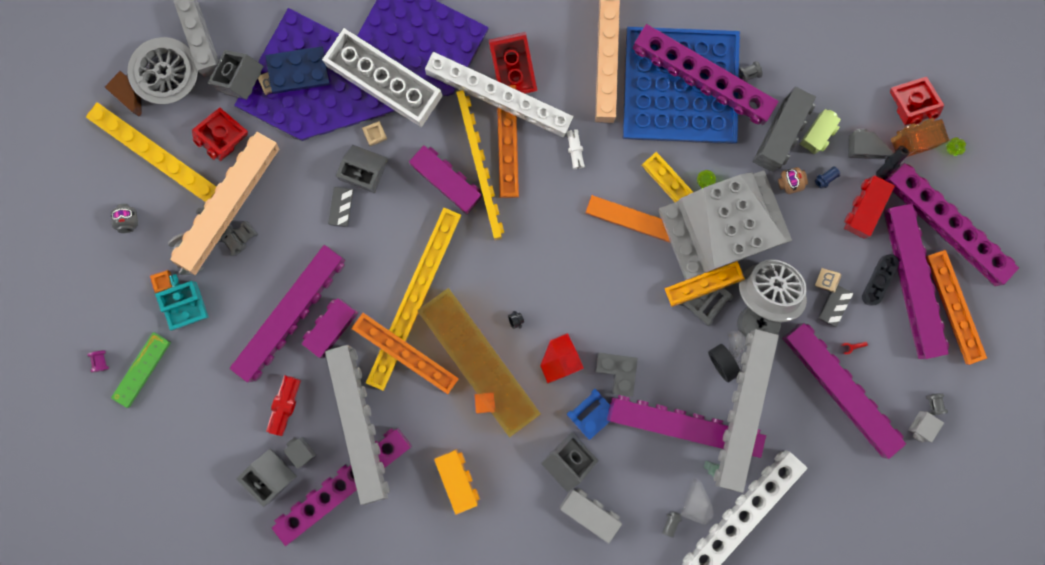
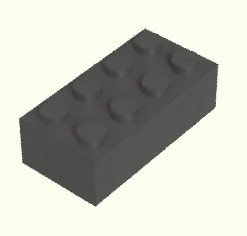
[752,86,816,172]

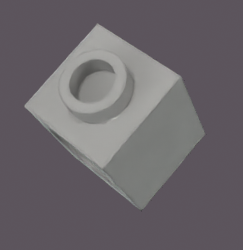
[908,411,944,443]

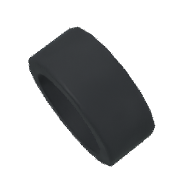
[708,344,740,383]

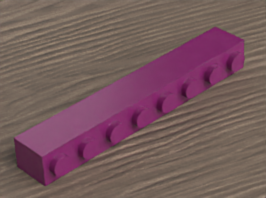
[883,203,949,359]
[229,245,345,383]
[782,323,906,459]
[607,395,766,458]

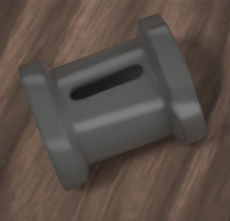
[739,61,763,82]
[926,393,948,415]

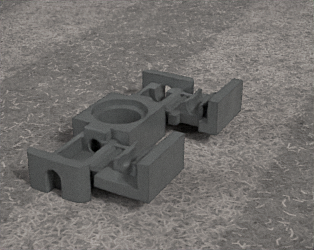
[196,202,258,256]

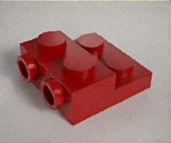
[890,76,945,126]
[192,107,248,162]

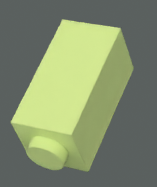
[800,109,841,154]

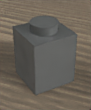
[283,437,317,469]

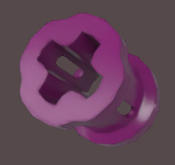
[87,350,109,373]

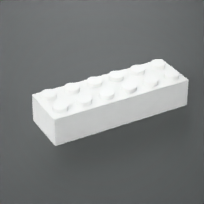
[322,28,442,128]

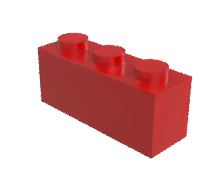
[844,175,895,239]

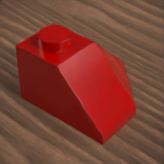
[540,333,584,383]

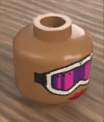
[778,167,808,194]

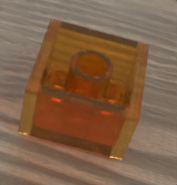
[891,118,950,157]

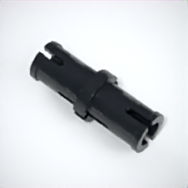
[876,146,910,180]

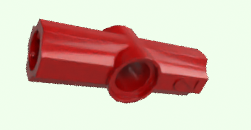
[266,375,301,436]

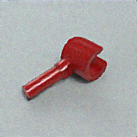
[841,342,868,354]

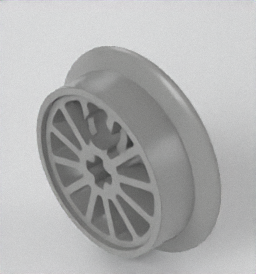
[127,37,198,104]
[739,260,807,322]

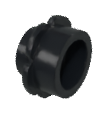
[508,311,524,329]

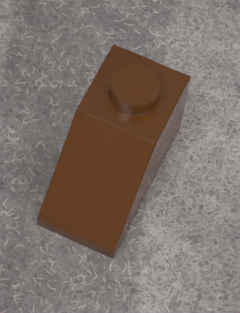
[105,71,142,116]

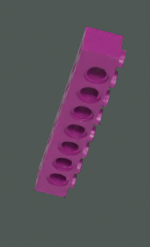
[633,24,779,125]
[885,163,1019,286]
[271,428,412,547]

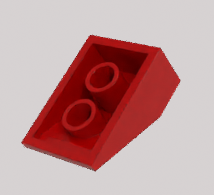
[489,32,537,94]

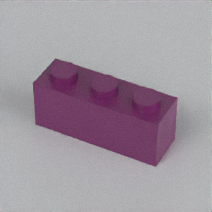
[302,298,359,358]

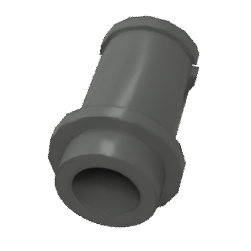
[662,511,682,538]

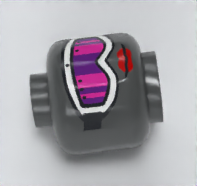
[111,204,138,233]

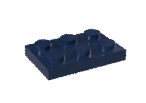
[265,46,330,94]

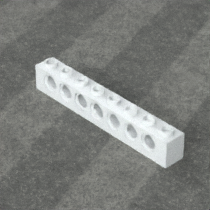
[425,52,573,138]
[682,450,808,565]

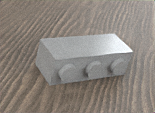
[560,488,622,543]

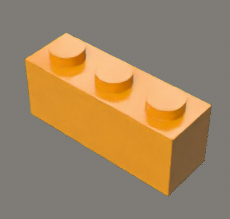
[434,449,480,515]

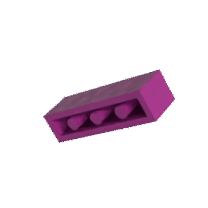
[409,145,482,214]

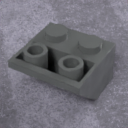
[336,145,389,193]
[236,449,297,507]

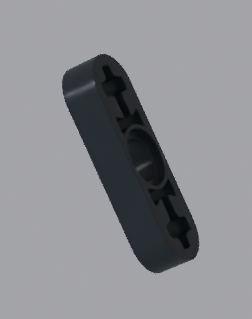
[862,254,899,306]

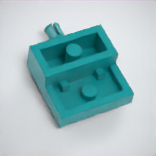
[155,274,209,331]

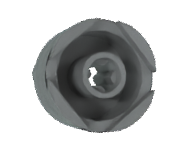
[737,307,781,339]

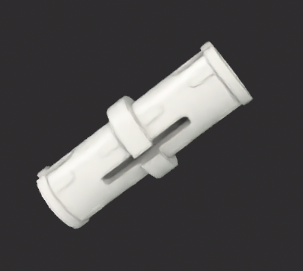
[566,130,585,170]

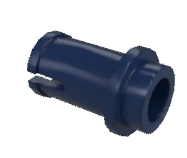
[815,166,841,189]

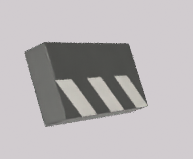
[328,187,354,227]
[817,285,853,327]

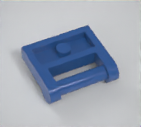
[566,389,610,440]

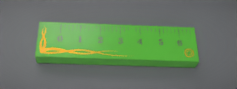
[111,332,171,408]

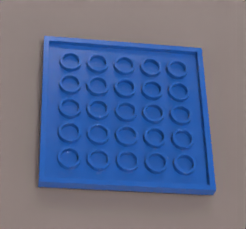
[623,26,740,144]

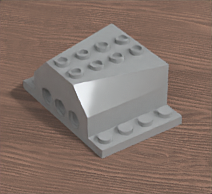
[658,170,792,280]

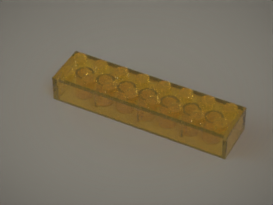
[417,288,541,438]

